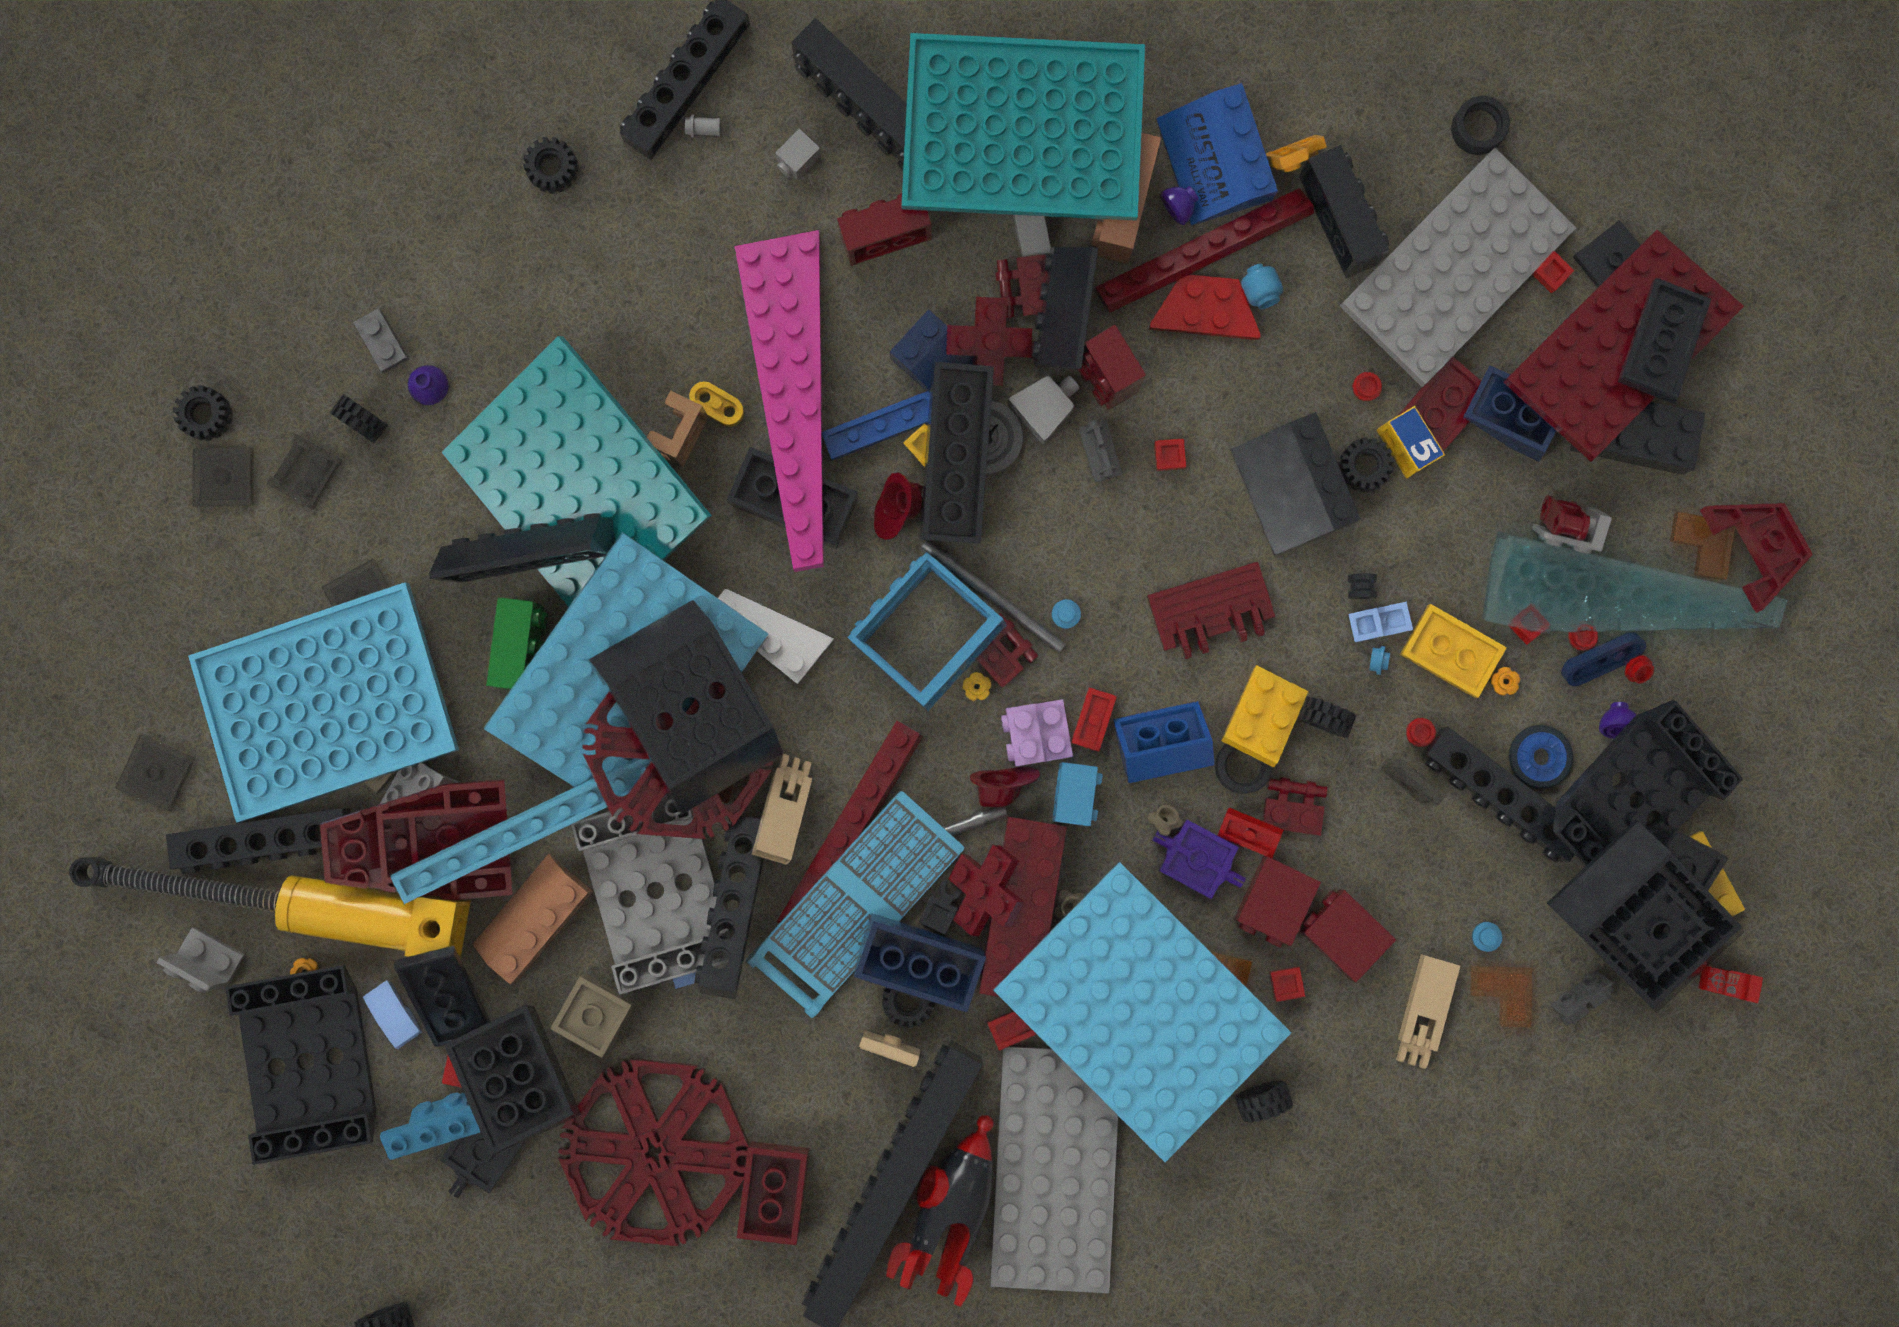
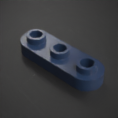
[1561,632,1646,686]

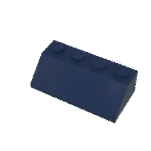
[854,913,986,1012]

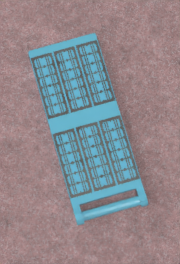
[746,791,964,1018]

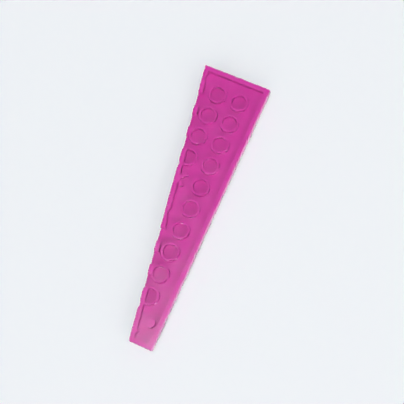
[735,230,824,572]

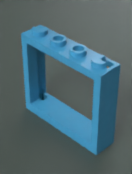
[847,552,1007,711]

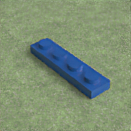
[822,391,930,461]

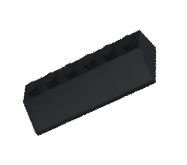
[429,513,616,583]

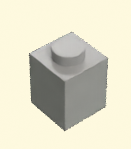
[775,129,822,180]

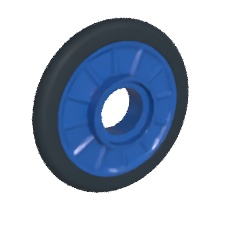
[1509,725,1573,789]

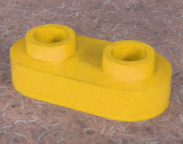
[689,382,744,427]

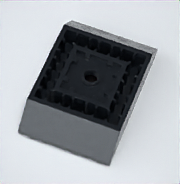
[1547,820,1744,1013]

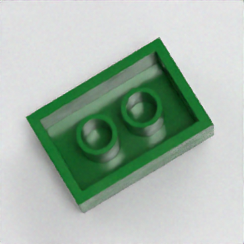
[486,597,548,690]

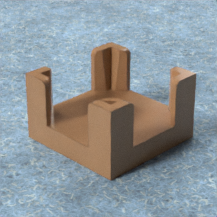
[647,390,708,467]

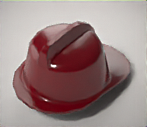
[874,472,923,540]
[970,767,1040,807]

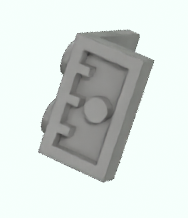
[1532,507,1612,554]
[380,762,461,804]
[156,927,246,993]

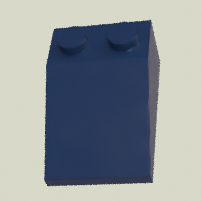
[890,309,973,393]
[1463,365,1556,462]

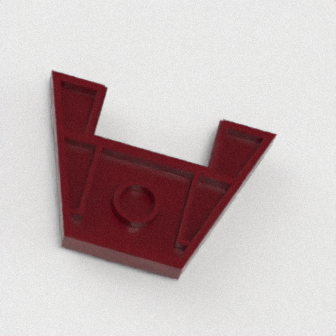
[1700,503,1813,613]

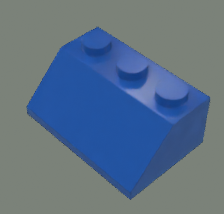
[1113,701,1214,783]

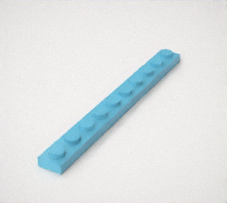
[391,759,651,904]

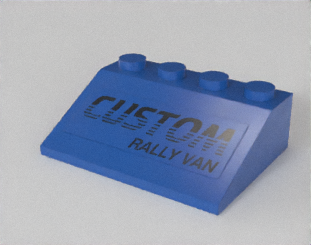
[1156,83,1278,226]

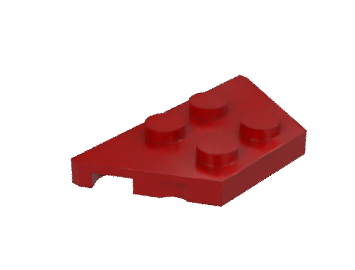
[1149,275,1260,340]

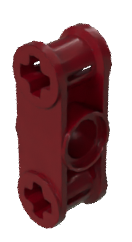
[1540,495,1590,541]

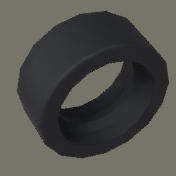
[1451,95,1510,155]
[1214,744,1273,794]

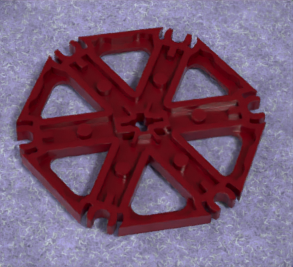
[582,679,774,839]
[558,1058,749,1246]

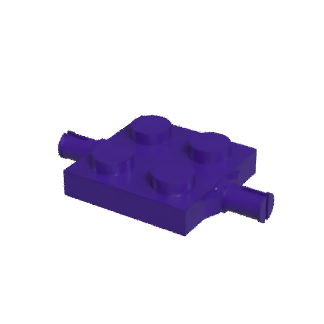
[1152,819,1246,899]

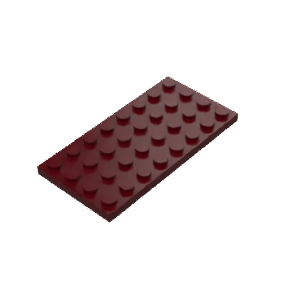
[1503,230,1744,462]

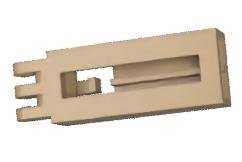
[752,754,812,865]
[1396,954,1460,1069]

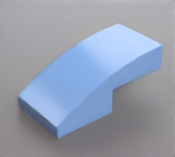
[1348,601,1413,642]
[363,980,422,1049]

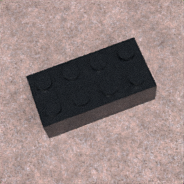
[1299,145,1389,278]
[1570,401,1705,475]
[727,447,859,550]

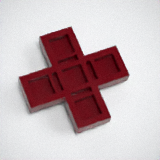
[946,297,1033,386]
[948,844,1025,937]

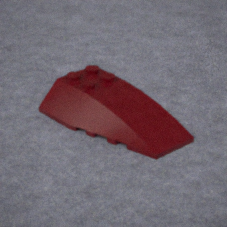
[320,779,512,900]

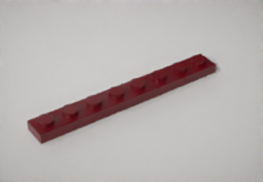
[1095,188,1314,313]
[777,721,924,924]

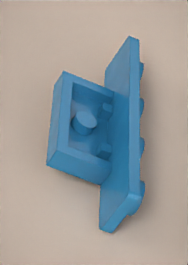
[380,1092,480,1160]

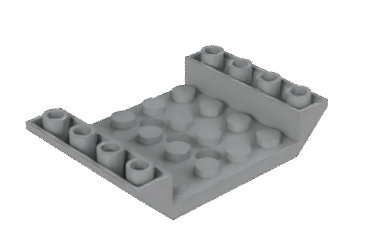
[571,794,730,995]

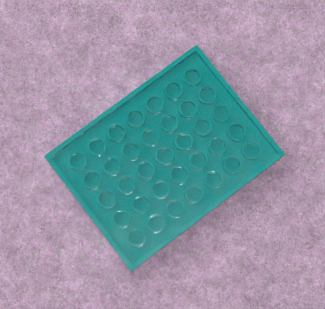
[901,33,1145,221]
[442,336,712,607]

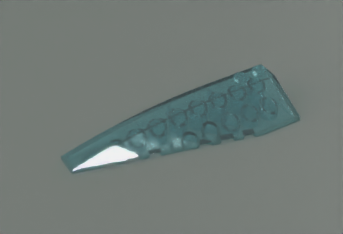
[1483,531,1788,633]

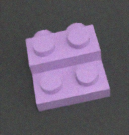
[1001,699,1073,767]

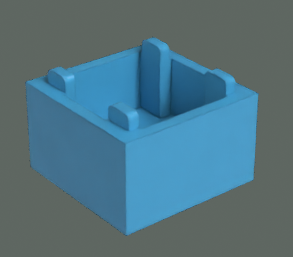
[1052,762,1102,826]

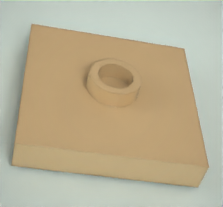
[859,1030,920,1067]

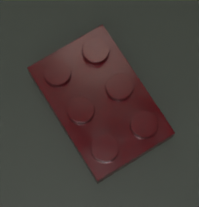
[1397,356,1481,451]

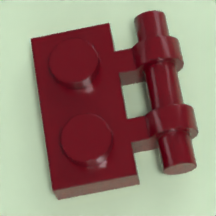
[995,254,1047,318]
[963,613,1039,688]
[1262,777,1327,836]

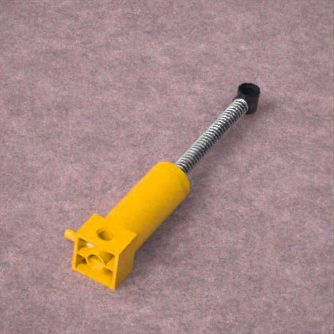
[69,857,471,958]

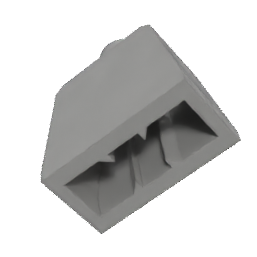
[1008,376,1080,445]

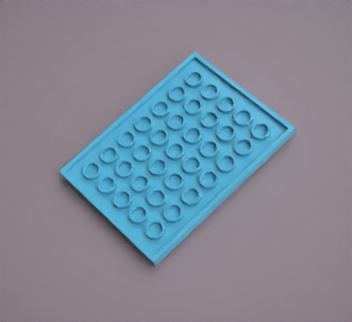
[484,532,768,808]
[188,582,459,823]
[993,862,1291,1162]

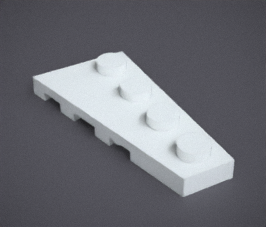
[718,589,834,684]

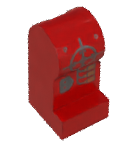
[1698,966,1763,1003]

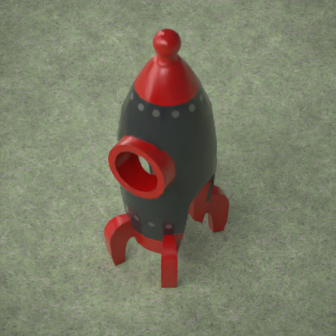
[886,1115,994,1307]

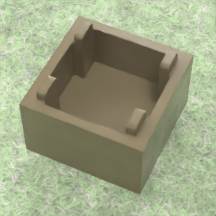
[550,973,637,1058]

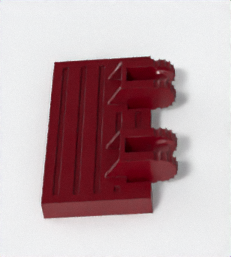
[1147,562,1276,659]

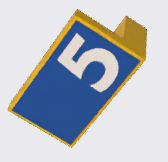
[1376,406,1445,479]

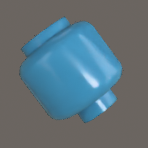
[1241,264,1284,309]

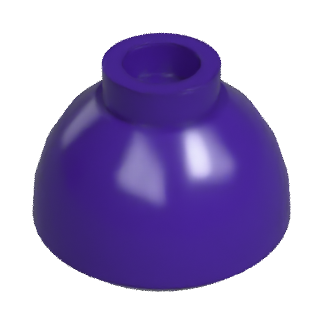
[1160,186,1199,225]
[408,365,449,405]
[1599,702,1636,739]

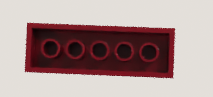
[979,817,1067,997]

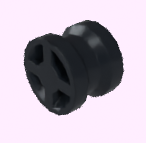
[1348,573,1377,599]

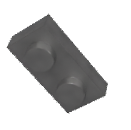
[353,308,408,373]

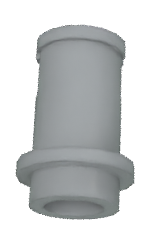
[685,114,721,138]

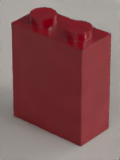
[1234,856,1321,948]
[1300,889,1396,983]

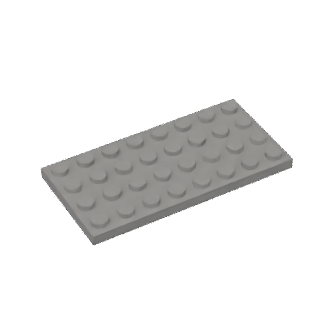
[1340,148,1576,387]
[990,1046,1118,1293]

